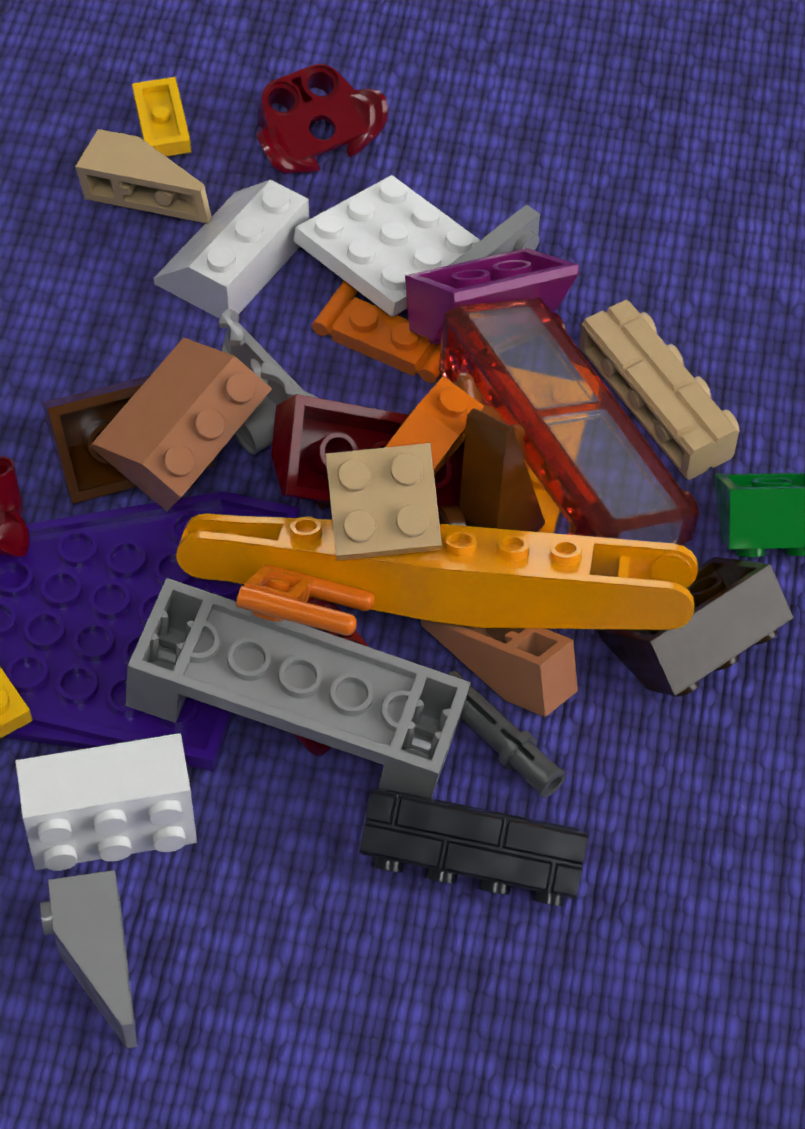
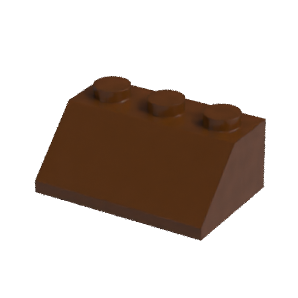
[42,375,215,504]

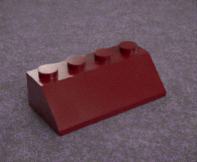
[271,394,465,507]

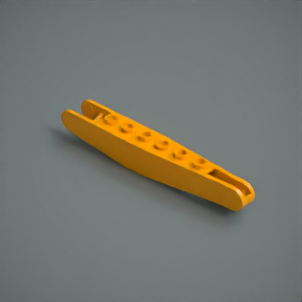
[176,513,698,630]

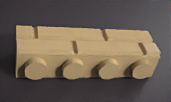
[579,299,739,480]

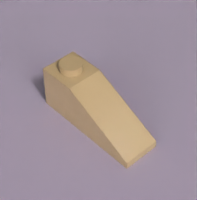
[75,129,212,224]

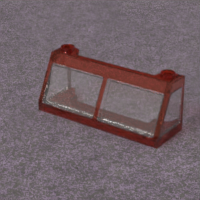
[438,298,699,545]

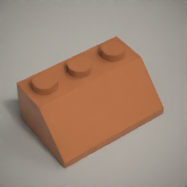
[90,337,272,511]

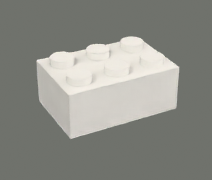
[15,733,197,871]

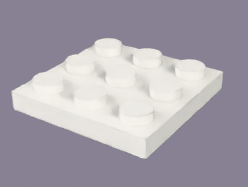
[293,175,480,317]

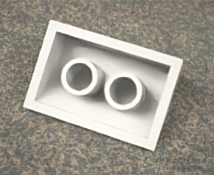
[154,180,309,319]

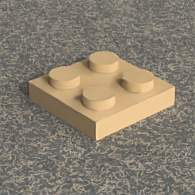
[326,443,442,561]

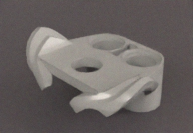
[219,309,318,455]

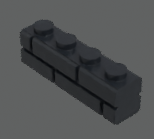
[360,787,590,906]

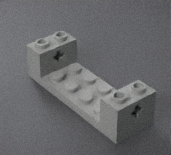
[126,578,471,798]

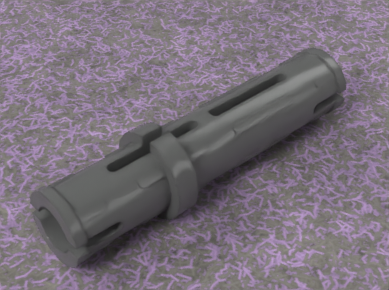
[448,671,566,798]

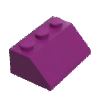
[405,248,579,344]

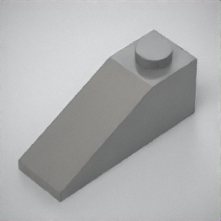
[40,870,138,1049]

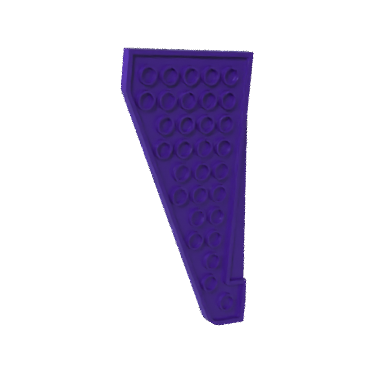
[0,491,300,772]

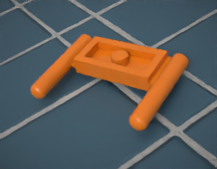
[311,280,469,383]
[236,564,375,636]

